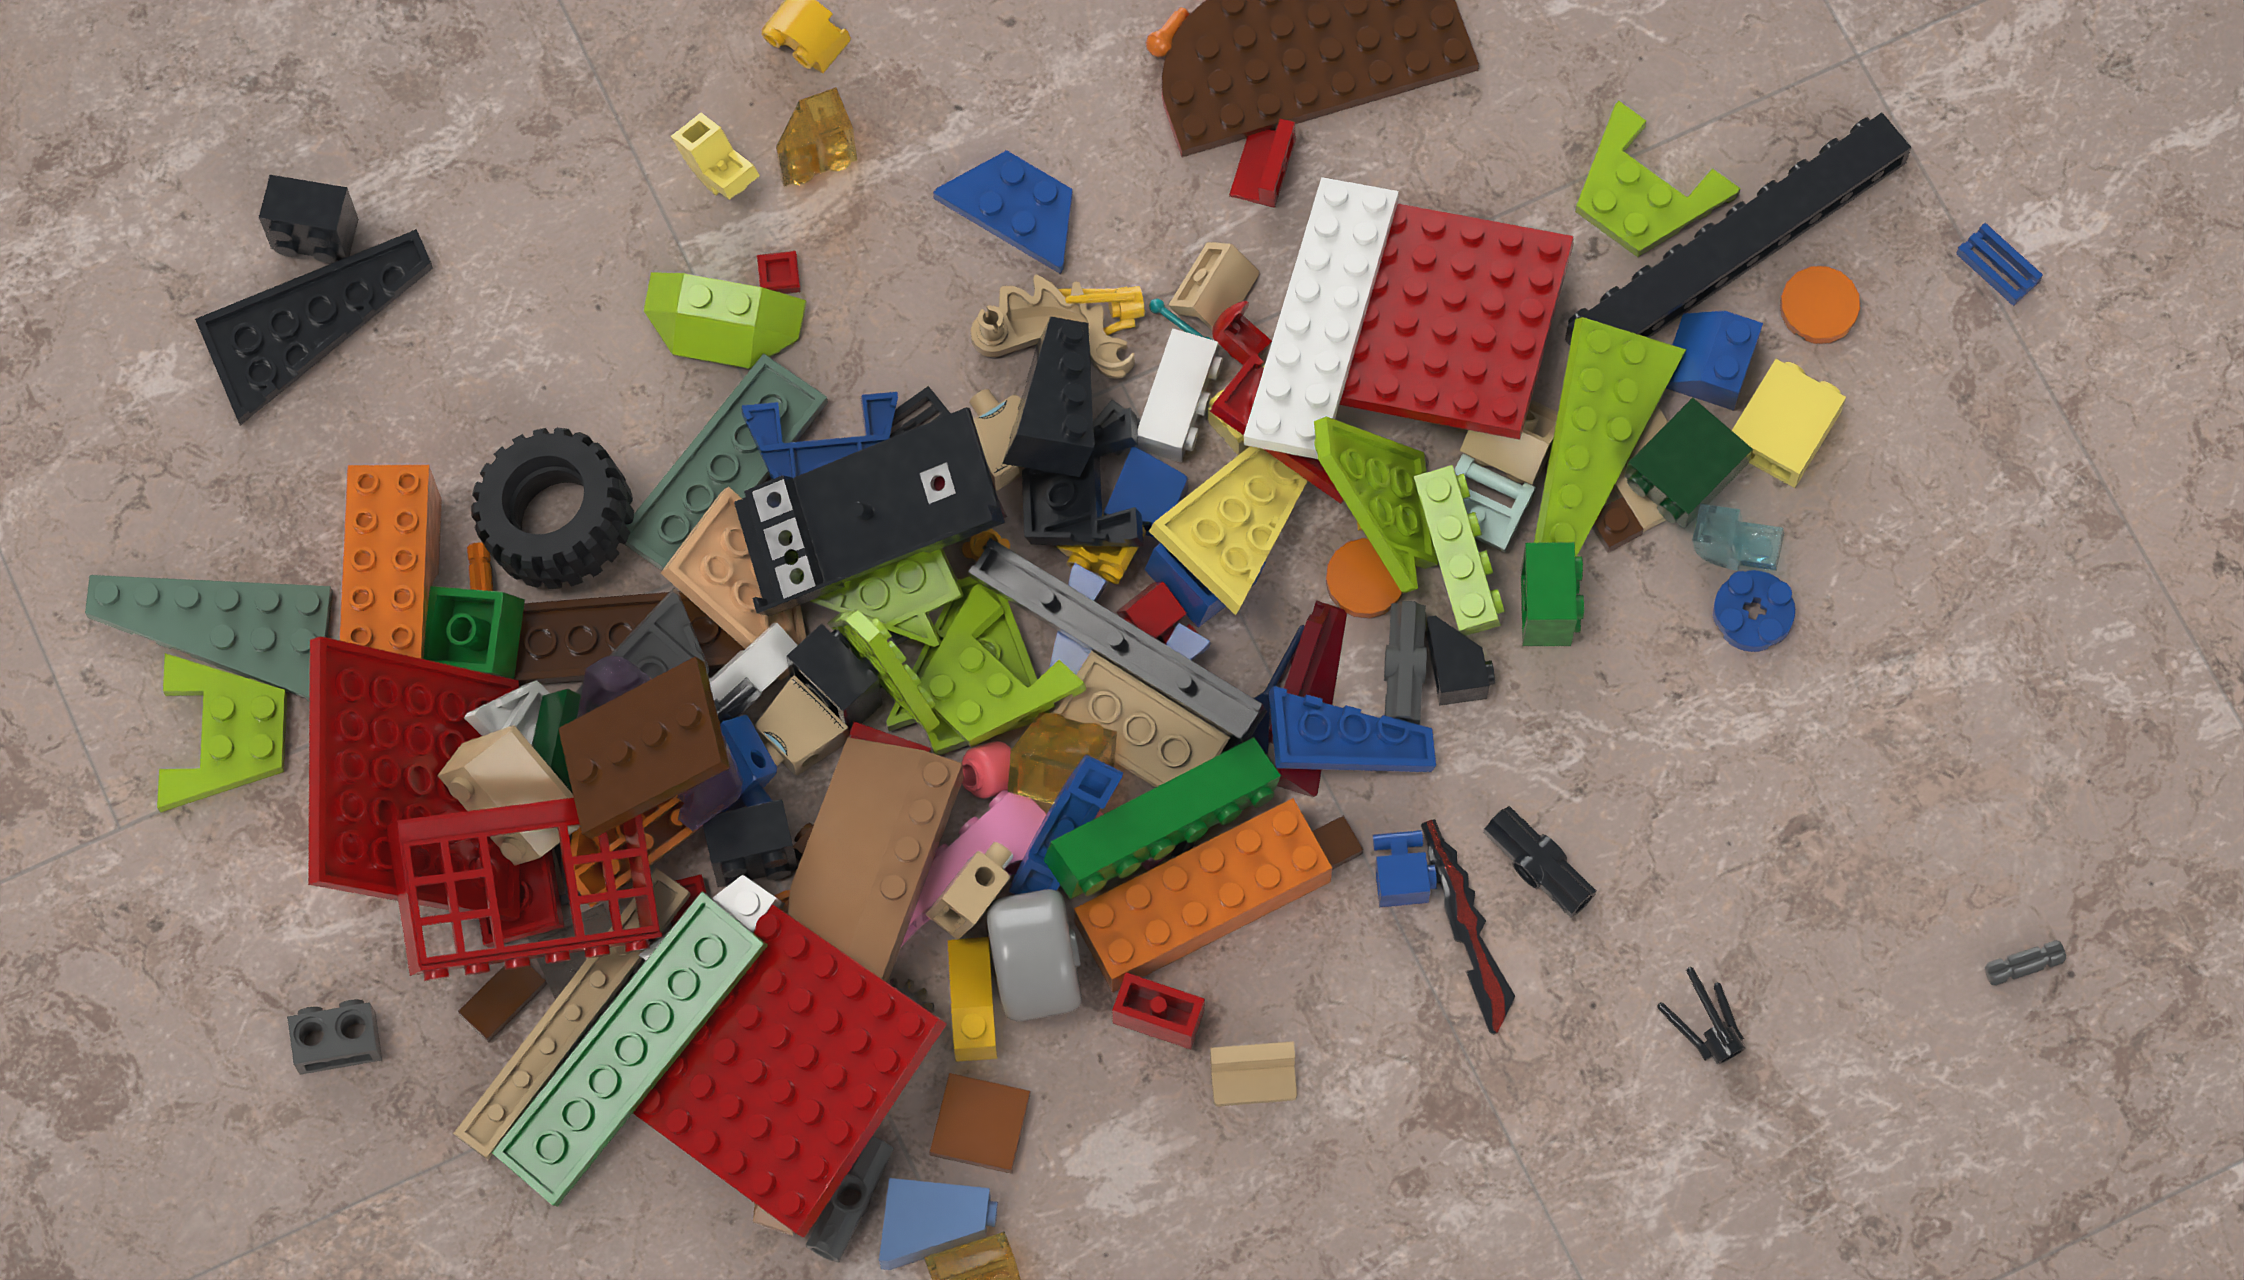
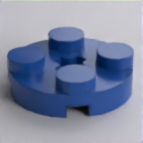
[1713,570,1795,652]

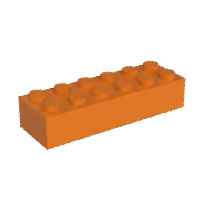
[1074,798,1332,993]

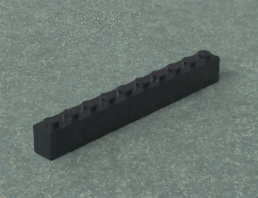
[1565,113,1911,346]

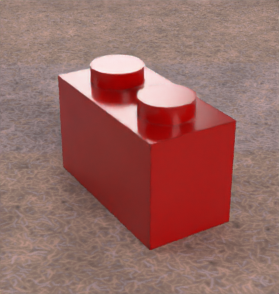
[1112,972,1205,1050]

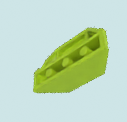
[644,272,807,369]

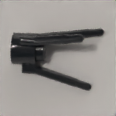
[1657,967,1745,1065]

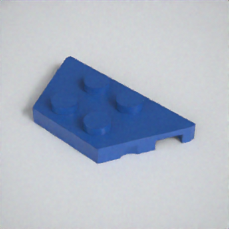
[933,150,1073,274]

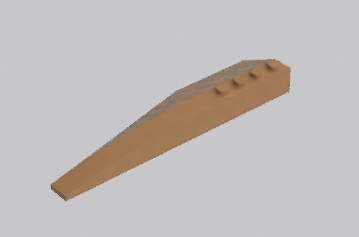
[753,737,964,1236]

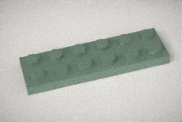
[624,354,828,571]

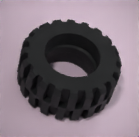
[471,427,634,589]

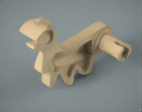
[970,274,1135,379]

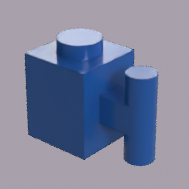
[1372,830,1437,908]

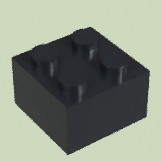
[259,175,359,263]
[786,623,883,733]
[701,799,798,887]

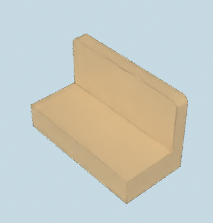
[1168,242,1259,330]
[1210,1041,1297,1106]

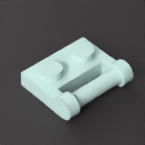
[1455,454,1536,552]

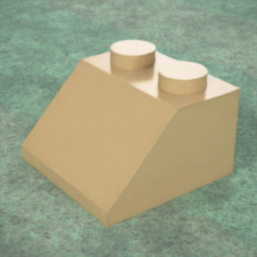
[1460,400,1558,485]

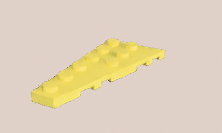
[1149,446,1307,615]

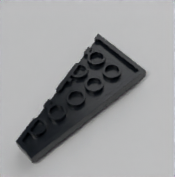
[195,229,433,426]

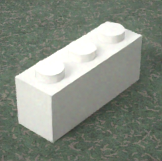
[1136,328,1223,463]

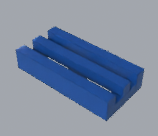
[1956,223,2043,306]

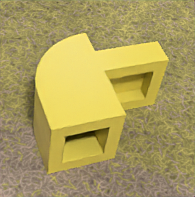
[671,113,760,200]

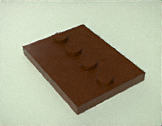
[558,656,730,839]

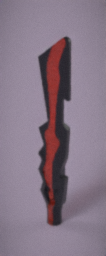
[1421,819,1515,1035]

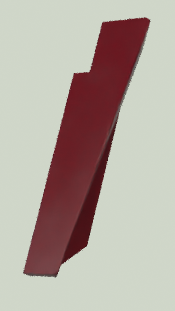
[1268,600,1347,797]

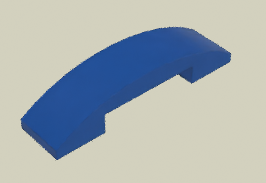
[1009,754,1123,895]

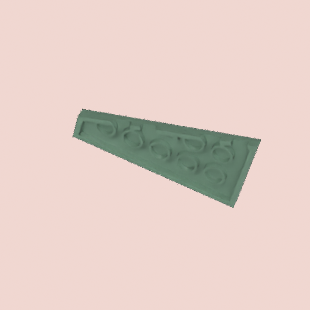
[85,575,333,701]

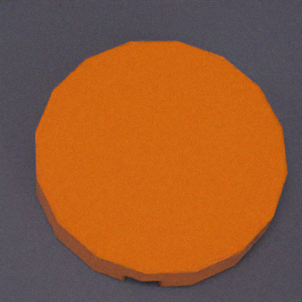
[1780,266,1860,344]
[1326,538,1404,618]

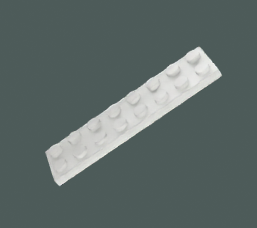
[1244,177,1399,459]

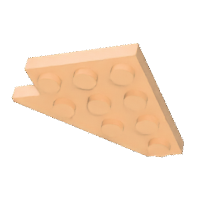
[661,486,806,680]

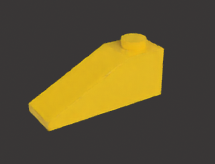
[947,937,997,1062]

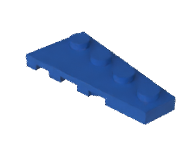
[1269,686,1436,772]

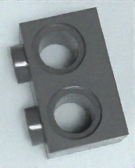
[287,999,382,1075]

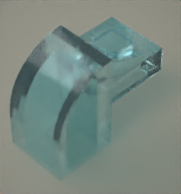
[1692,504,1784,571]

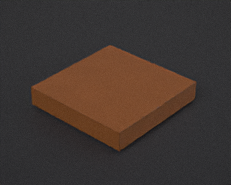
[930,1073,1031,1174]

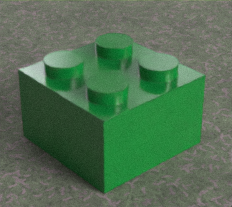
[1520,542,1584,646]
[424,586,525,679]

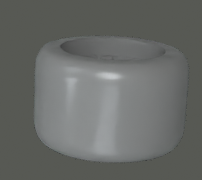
[986,889,1082,1021]

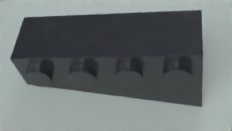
[1002,316,1094,477]

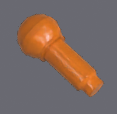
[1146,7,1189,57]

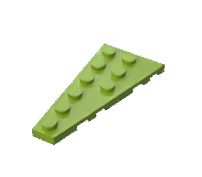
[1534,317,1686,556]

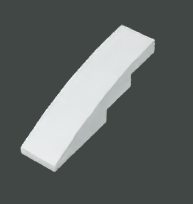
[709,623,798,701]

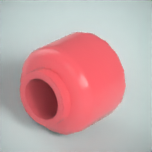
[962,741,1022,799]

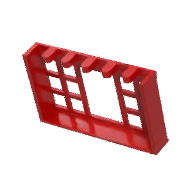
[387,797,662,981]

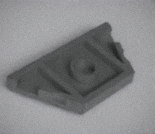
[576,588,709,705]

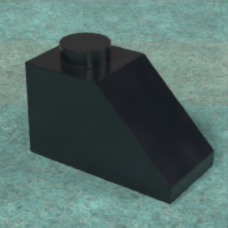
[1426,615,1495,706]

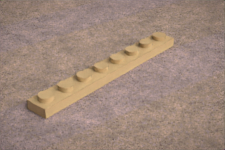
[453,868,691,1160]

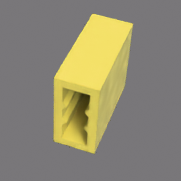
[1732,359,1846,488]

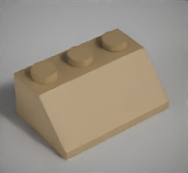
[438,725,580,866]

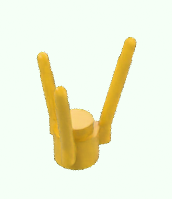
[1058,286,1145,335]

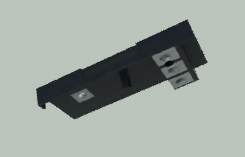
[734,407,1005,616]

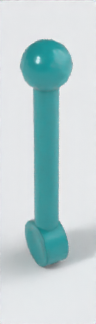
[1149,298,1212,340]

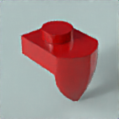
[1212,301,1272,366]

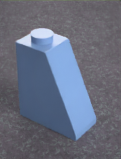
[879,1178,998,1270]

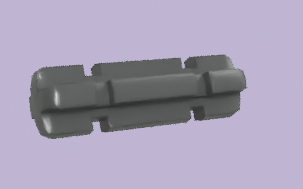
[1985,940,2066,985]

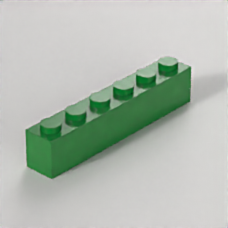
[1044,737,1281,900]

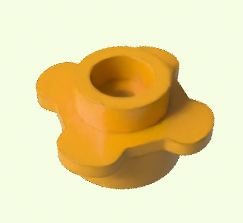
[962,529,1010,561]

